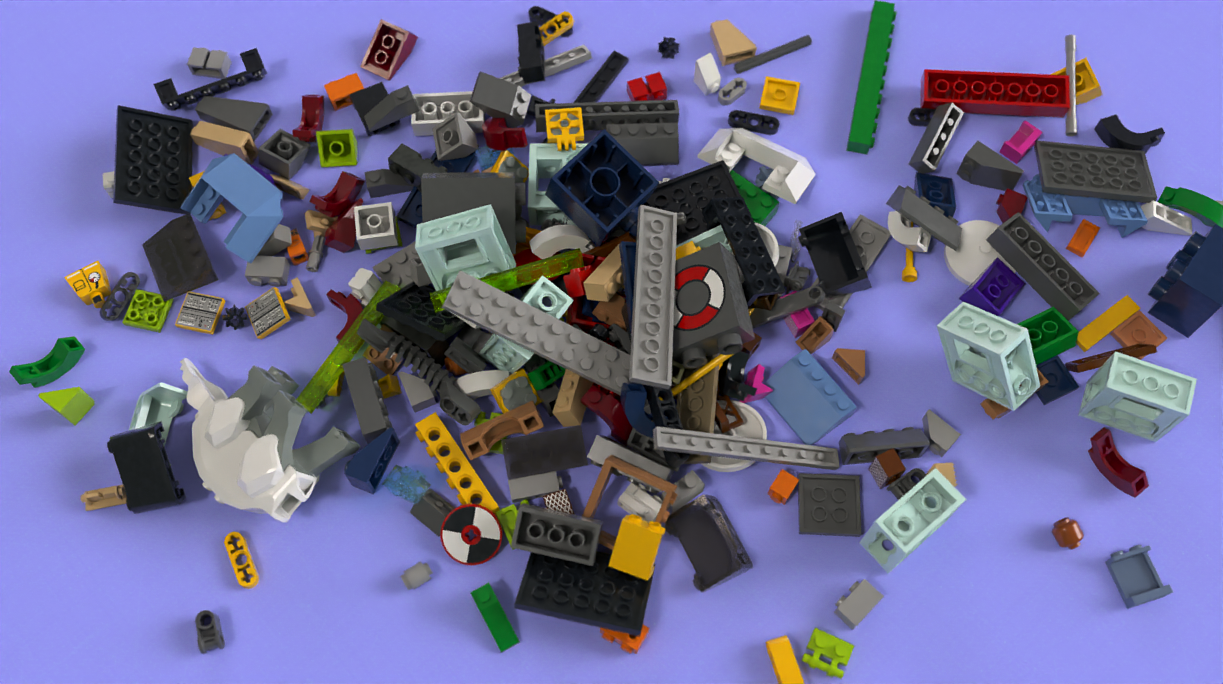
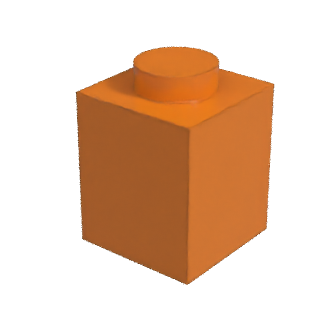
[767,469,799,505]

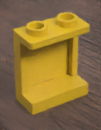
[609,514,666,581]

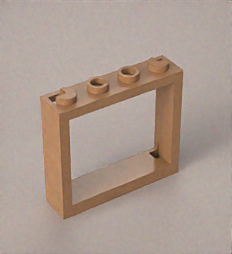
[582,455,678,550]

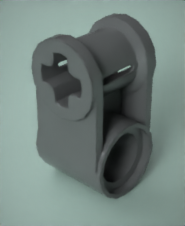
[886,468,926,500]
[195,610,225,654]

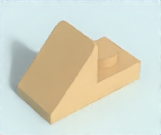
[304,210,338,238]
[284,277,316,317]

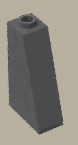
[195,96,273,142]

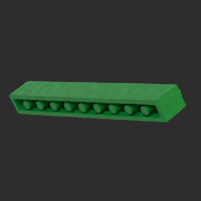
[846,0,897,155]

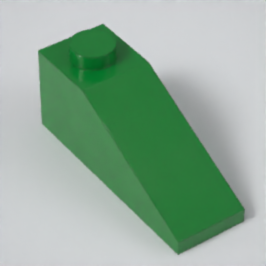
[470,583,520,653]

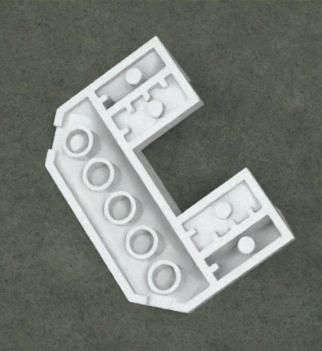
[697,128,816,204]

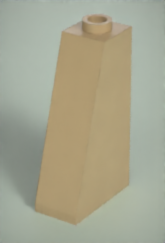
[190,121,259,165]

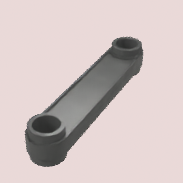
[750,286,825,329]

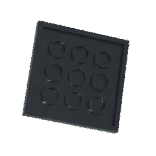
[376,282,468,341]

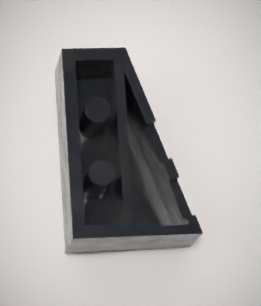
[517,21,545,84]

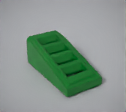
[527,361,566,391]

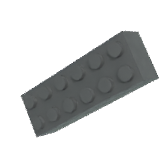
[986,212,1100,321]

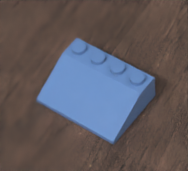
[763,349,857,446]

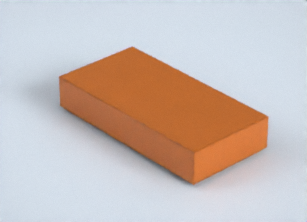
[1066,219,1100,258]

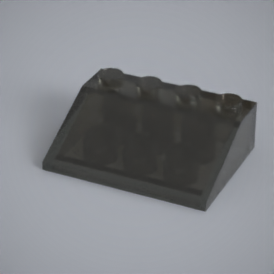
[142,213,219,301]

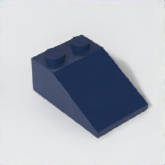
[914,172,956,218]
[344,427,400,495]

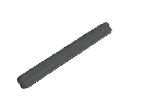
[734,35,812,74]

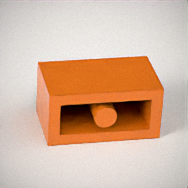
[324,73,364,111]

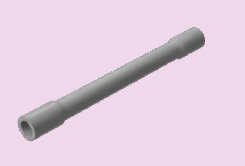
[1065,35,1077,137]

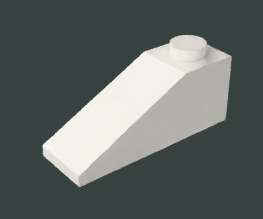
[1141,200,1192,236]

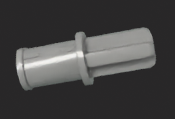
[306,235,325,272]

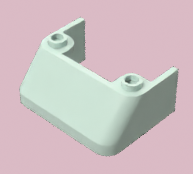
[129,382,188,465]

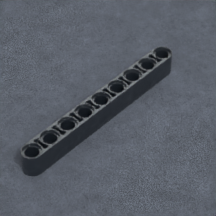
[621,302,690,468]

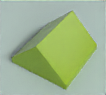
[316,129,357,167]
[39,387,95,425]

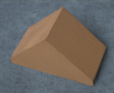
[796,316,834,354]
[832,348,865,385]

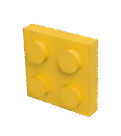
[759,76,800,115]

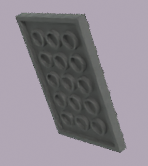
[1034,140,1157,203]

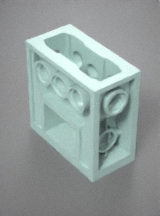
[528,143,588,226]
[415,204,517,304]
[478,275,574,375]
[937,302,1040,411]
[1078,351,1197,442]
[859,468,966,573]

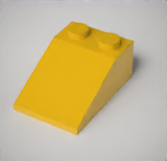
[1050,58,1103,105]

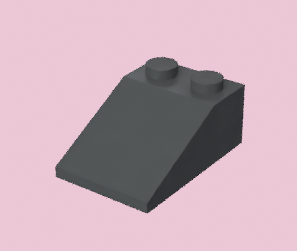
[470,72,531,128]
[956,141,1024,191]

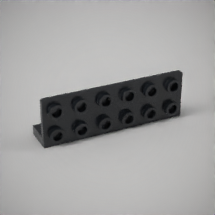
[153,48,267,111]
[702,197,786,307]

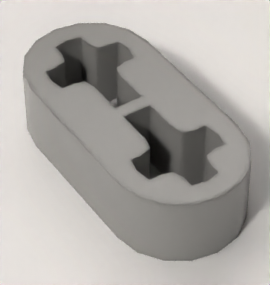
[718,78,747,105]

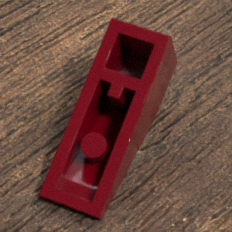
[325,198,363,253]

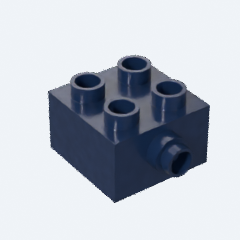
[545,129,659,247]
[1148,224,1223,338]

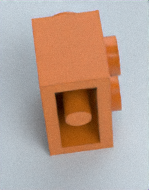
[600,625,649,654]

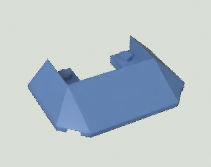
[180,153,283,263]
[1022,174,1148,238]

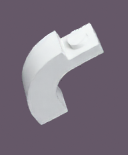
[888,210,932,252]
[529,225,596,262]
[453,370,510,400]

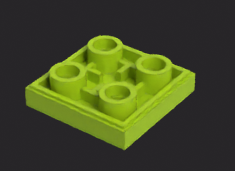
[122,289,174,333]

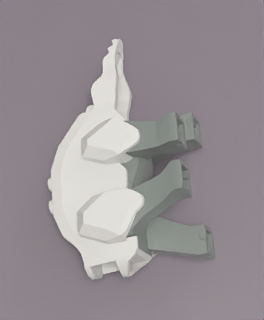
[180,358,361,522]

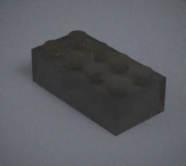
[501,425,588,480]

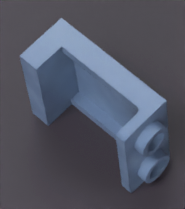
[1105,544,1173,609]

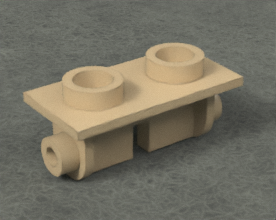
[81,484,127,511]

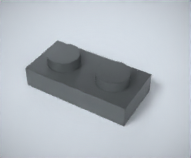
[822,301,846,332]

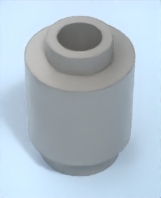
[400,561,433,590]

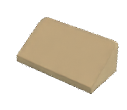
[270,174,309,200]

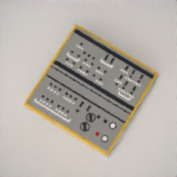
[245,287,291,339]
[175,291,226,335]

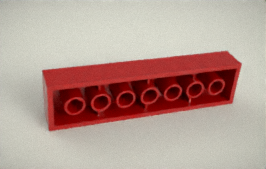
[920,69,1070,117]

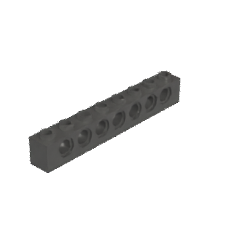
[535,100,679,132]

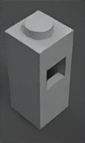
[508,471,563,503]

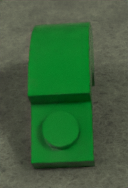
[1158,186,1223,228]
[9,336,85,388]

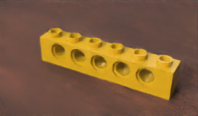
[415,412,500,515]

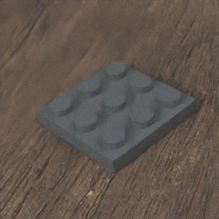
[798,473,861,537]

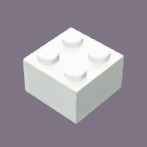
[354,202,398,250]

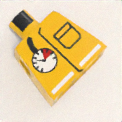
[65,261,111,308]

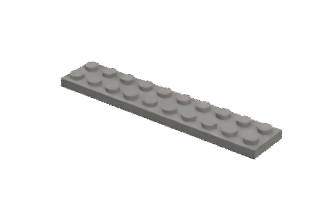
[629,205,677,389]
[442,271,631,395]

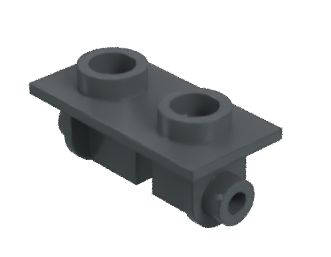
[784,261,810,294]

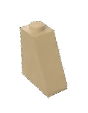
[710,19,756,66]

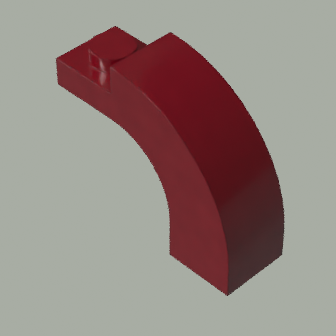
[293,94,324,142]
[482,117,528,151]
[309,171,365,218]
[326,289,367,355]
[580,385,633,446]
[1088,427,1149,498]

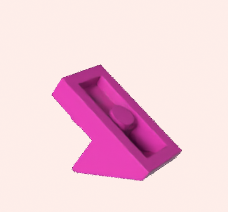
[740,364,773,403]

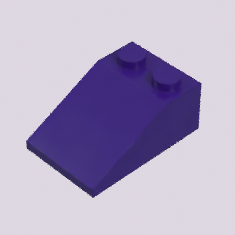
[959,257,1025,316]

